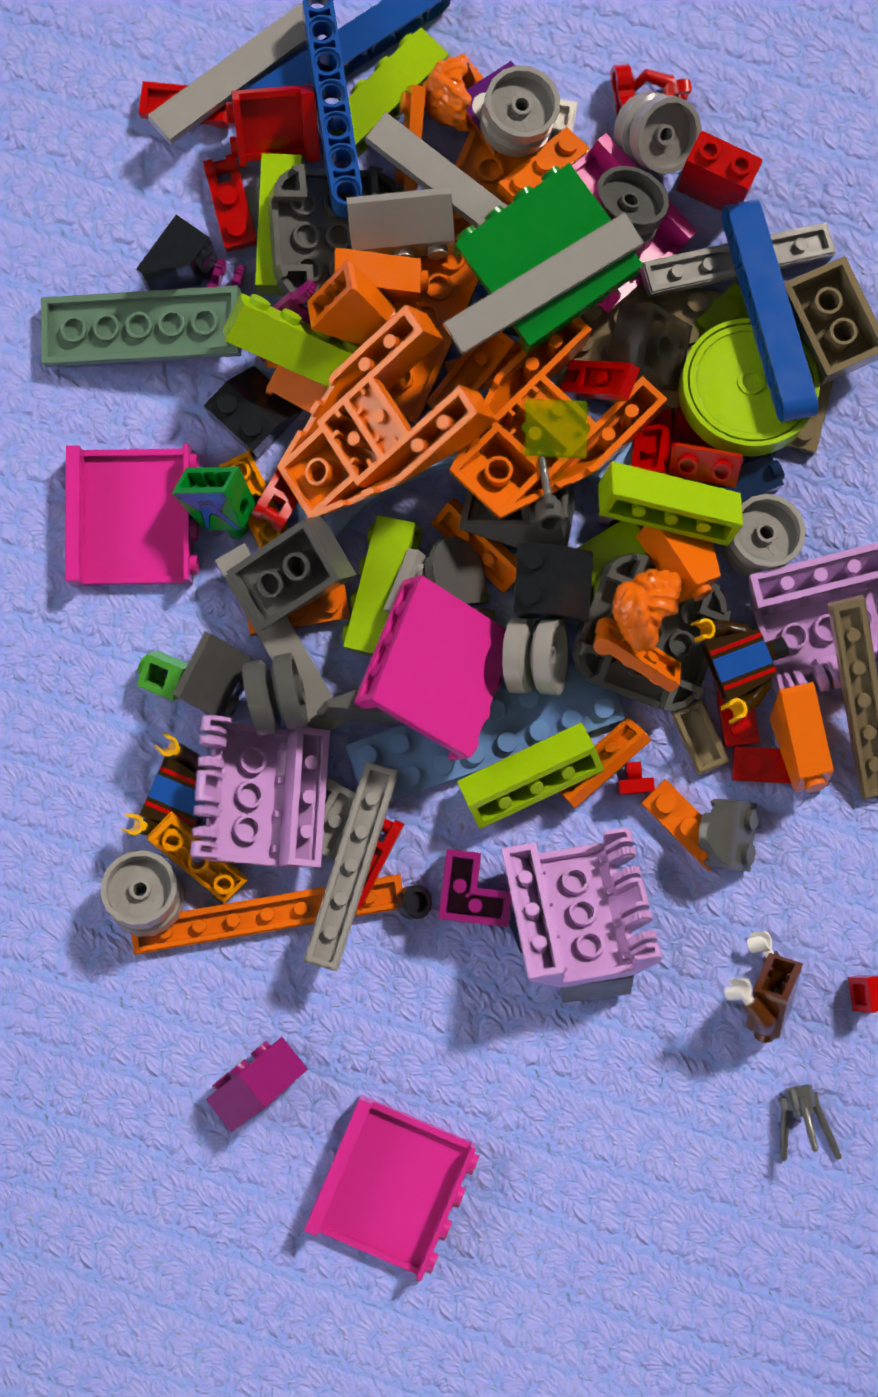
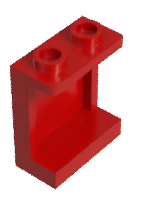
[226,84,320,167]
[676,131,763,212]
[667,406,743,488]

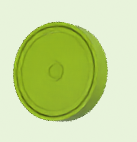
[678,318,820,456]

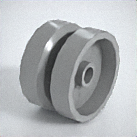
[480,65,560,157]
[613,92,702,174]
[721,494,806,577]
[502,618,569,695]
[101,850,184,937]

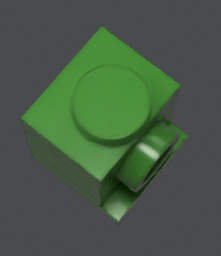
[137,650,188,701]

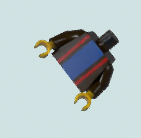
[690,618,789,724]
[121,732,207,836]

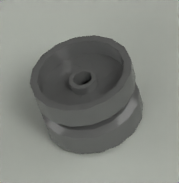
[593,166,669,255]
[242,652,308,737]

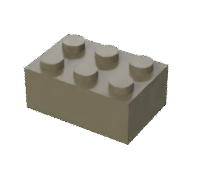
[784,256,878,386]

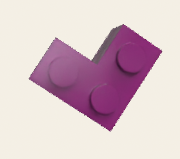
[438,849,511,927]
[206,1037,308,1133]

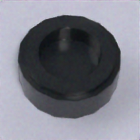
[396,885,432,920]

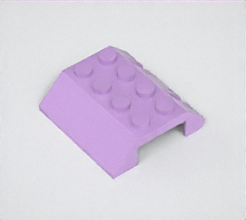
[749,542,878,695]
[190,715,330,868]
[501,828,663,988]

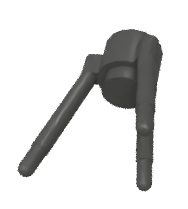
[525,456,570,532]
[779,1085,842,1161]

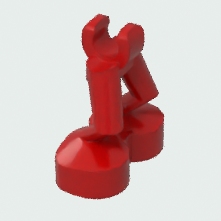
[610,64,692,118]

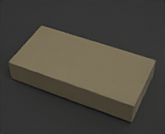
[670,699,730,775]

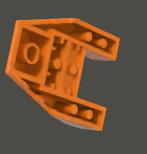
[277,304,498,518]
[449,317,668,519]

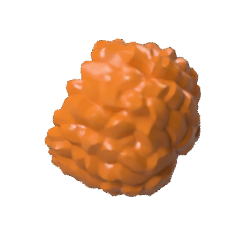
[423,53,483,132]
[612,569,682,652]

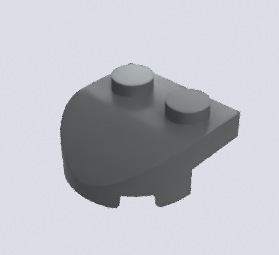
[699,798,759,872]

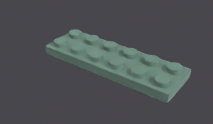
[41,285,241,367]

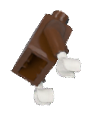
[724,931,803,1043]

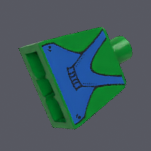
[172,467,255,539]

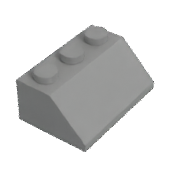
[347,187,455,259]

